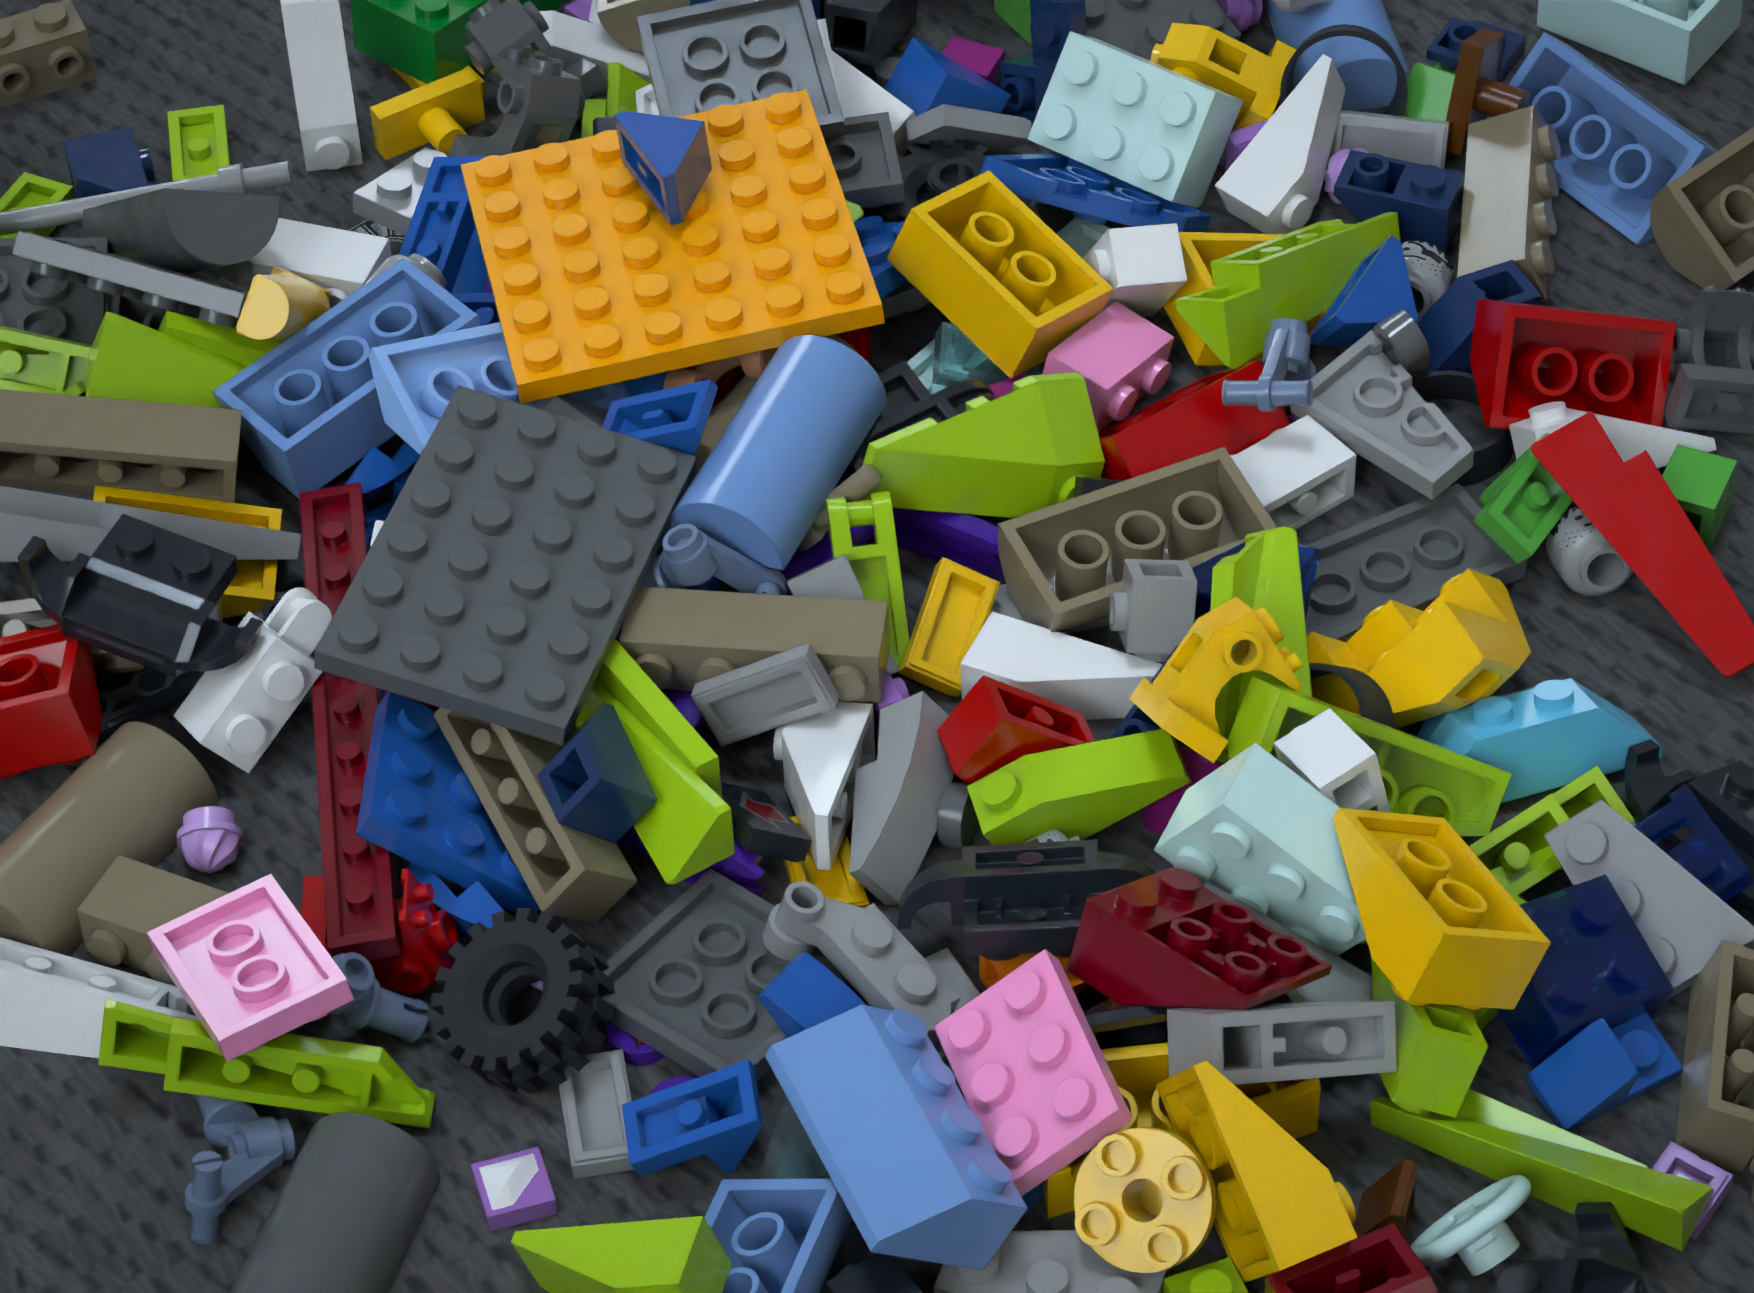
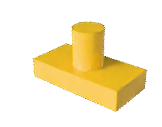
[369,67,485,160]

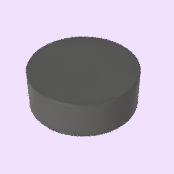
[937,781,980,849]

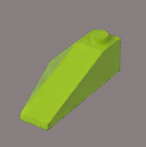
[861,372,1105,518]

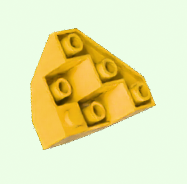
[1307,568,1531,728]

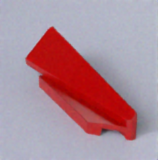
[1531,411,1754,677]

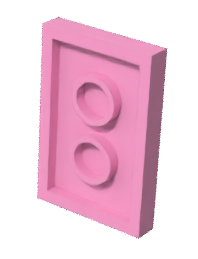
[147,874,354,1061]
[934,949,1133,1196]

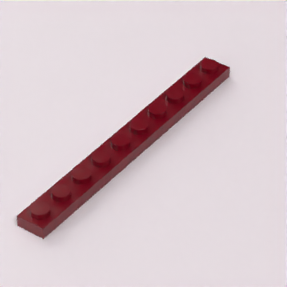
[299,482,401,961]

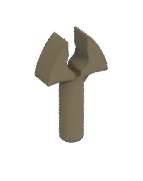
[797,464,881,552]

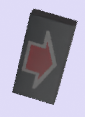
[721,782,812,863]

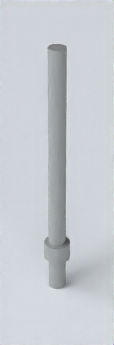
[0,161,293,236]

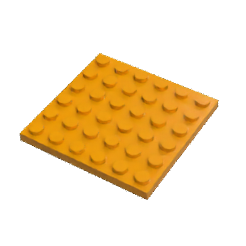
[461,89,885,404]

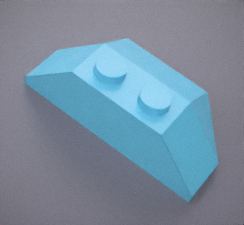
[1417,678,1663,803]

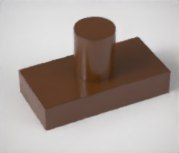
[1446,27,1530,156]

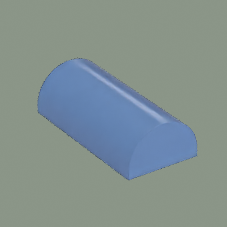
[1262,0,1410,111]
[667,335,888,570]
[705,1178,853,1293]

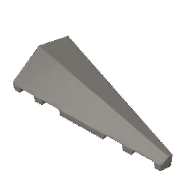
[0,486,302,562]

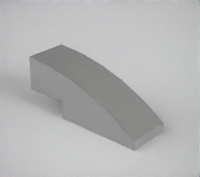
[849,691,954,905]

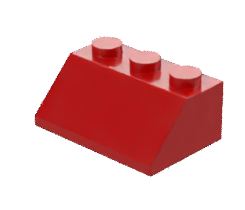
[1470,299,1676,429]
[1098,359,1290,480]
[0,624,102,779]

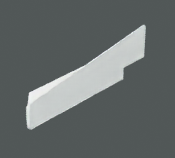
[0,937,199,1058]

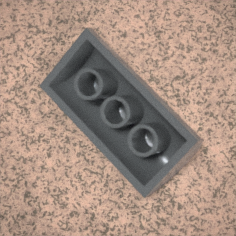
[83,188,280,275]
[230,1113,441,1293]

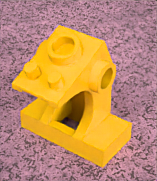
[1150,22,1297,131]
[1129,597,1303,763]

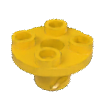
[1074,1127,1217,1273]

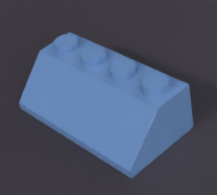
[1487,32,1717,246]
[213,257,481,500]
[765,1004,1027,1270]

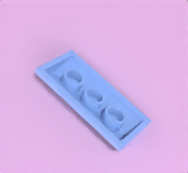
[368,322,628,455]

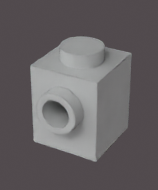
[1109,559,1198,662]

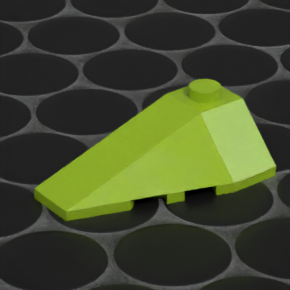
[1228,676,1512,836]

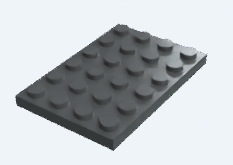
[314,385,697,746]

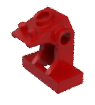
[301,869,459,1019]

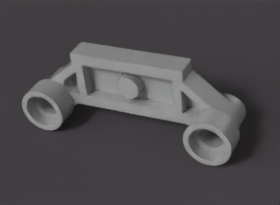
[762,881,960,1071]

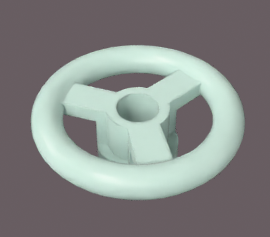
[1411,1175,1531,1276]

